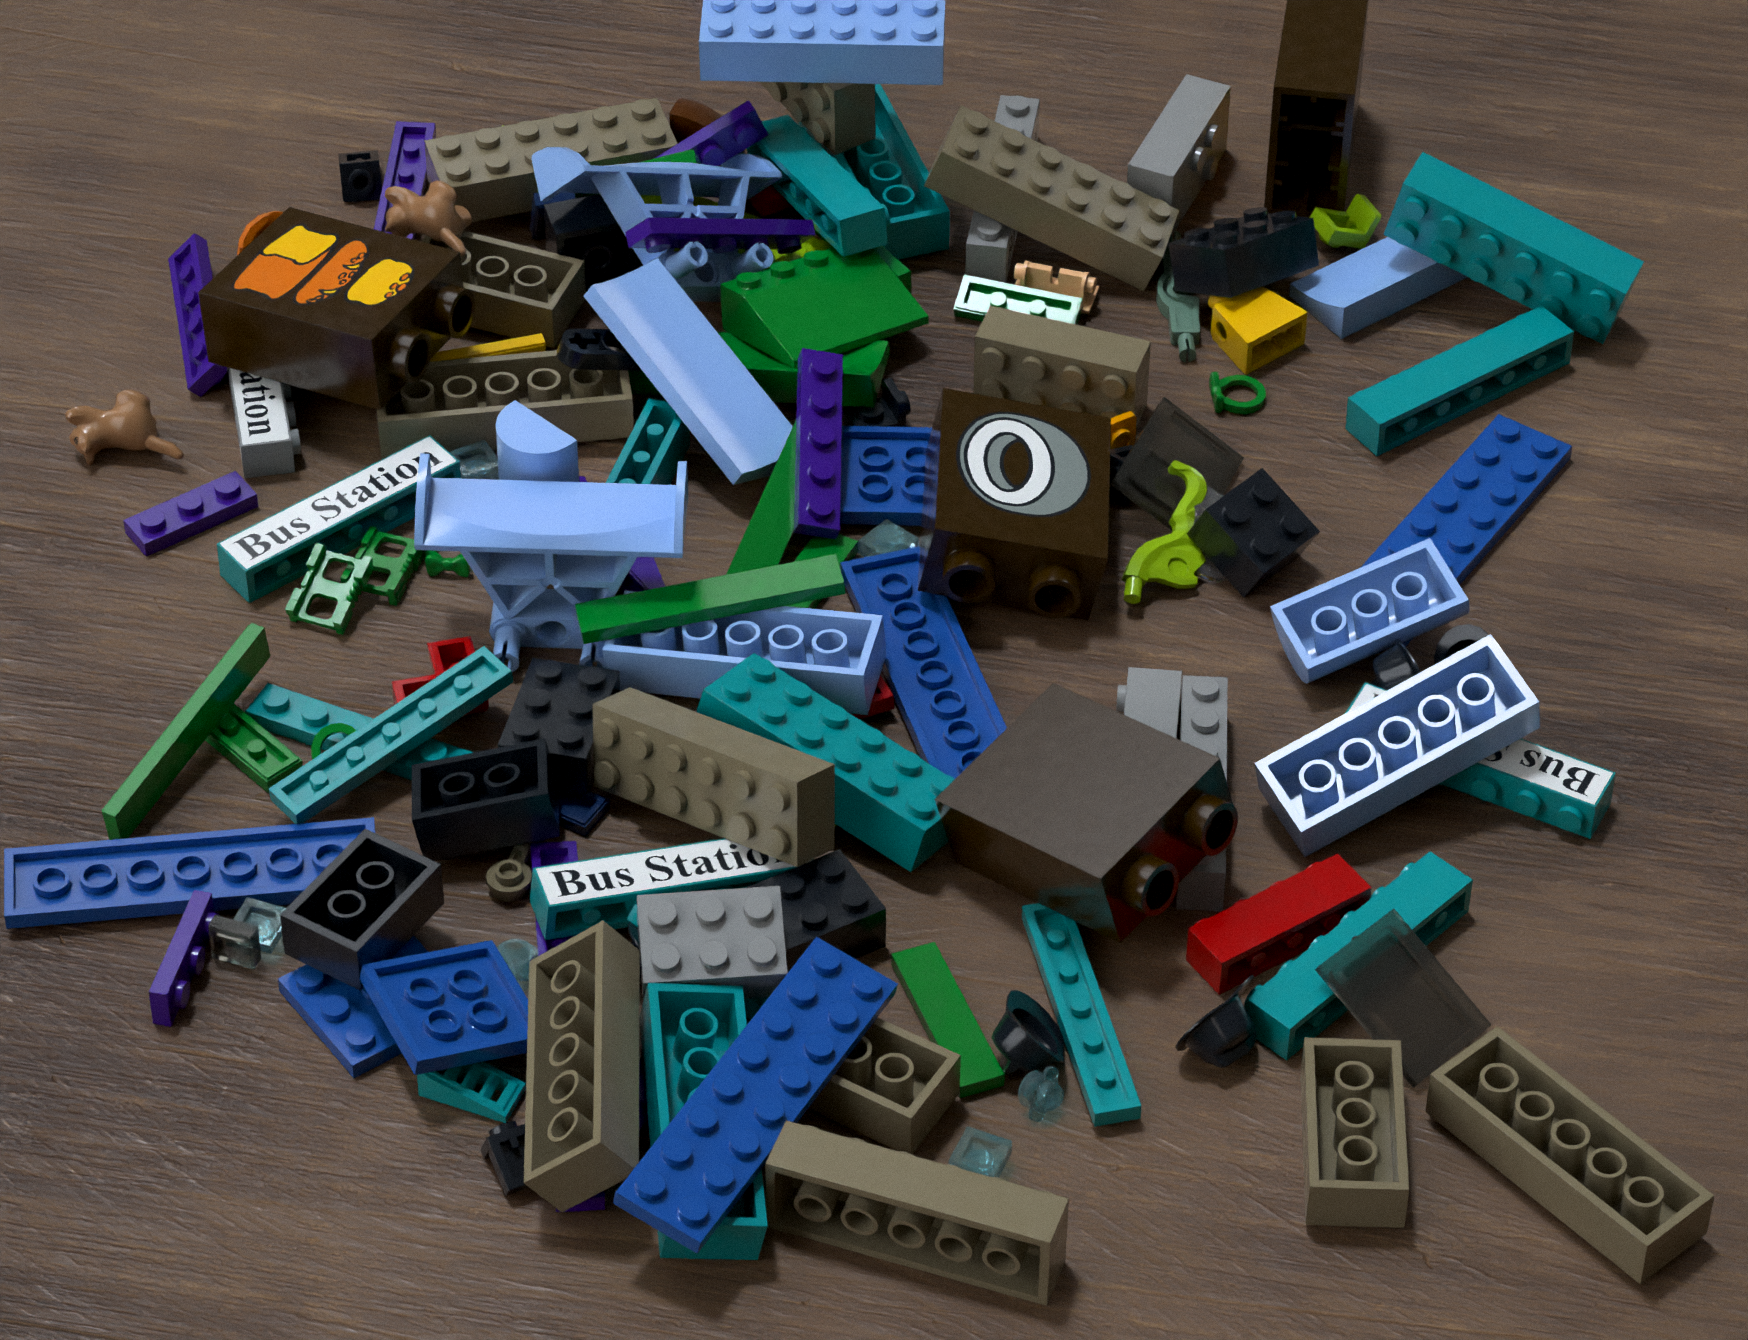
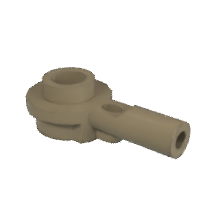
[486,842,533,902]

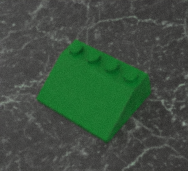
[720,247,929,369]

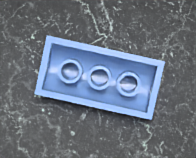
[495,400,579,482]
[1270,538,1470,684]

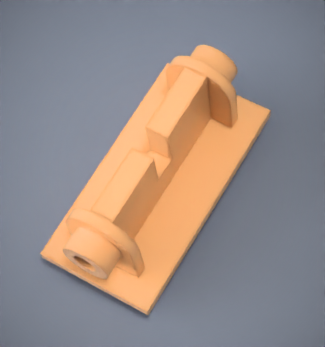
[1014,260,1099,314]

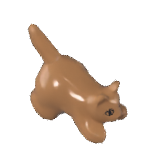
[385,180,472,257]
[65,389,184,465]

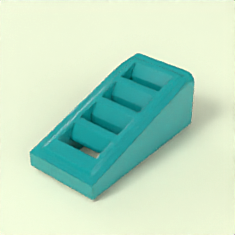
[417,1061,526,1123]

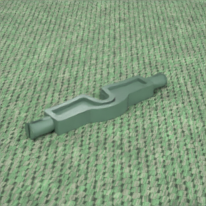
[1156,231,1200,362]

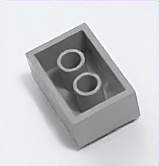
[637,886,788,1000]

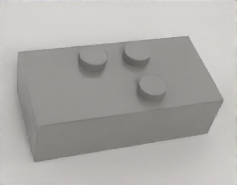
[1127,74,1231,235]

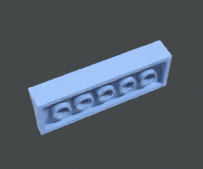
[1289,237,1467,339]
[584,258,793,485]

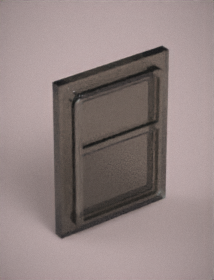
[1110,397,1244,531]
[1315,909,1491,1088]

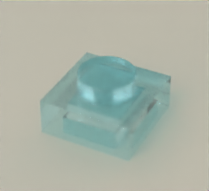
[450,439,499,480]
[858,519,919,557]
[227,897,286,954]
[949,1126,1012,1177]

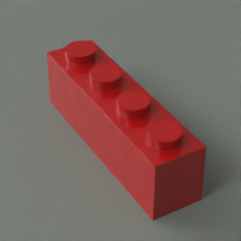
[1186,853,1372,995]

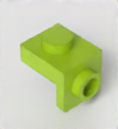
[1310,194,1381,249]

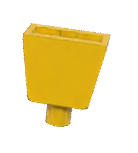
[1208,286,1308,375]

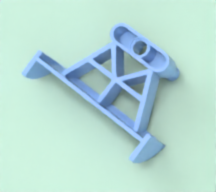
[532,147,782,302]
[414,453,688,672]

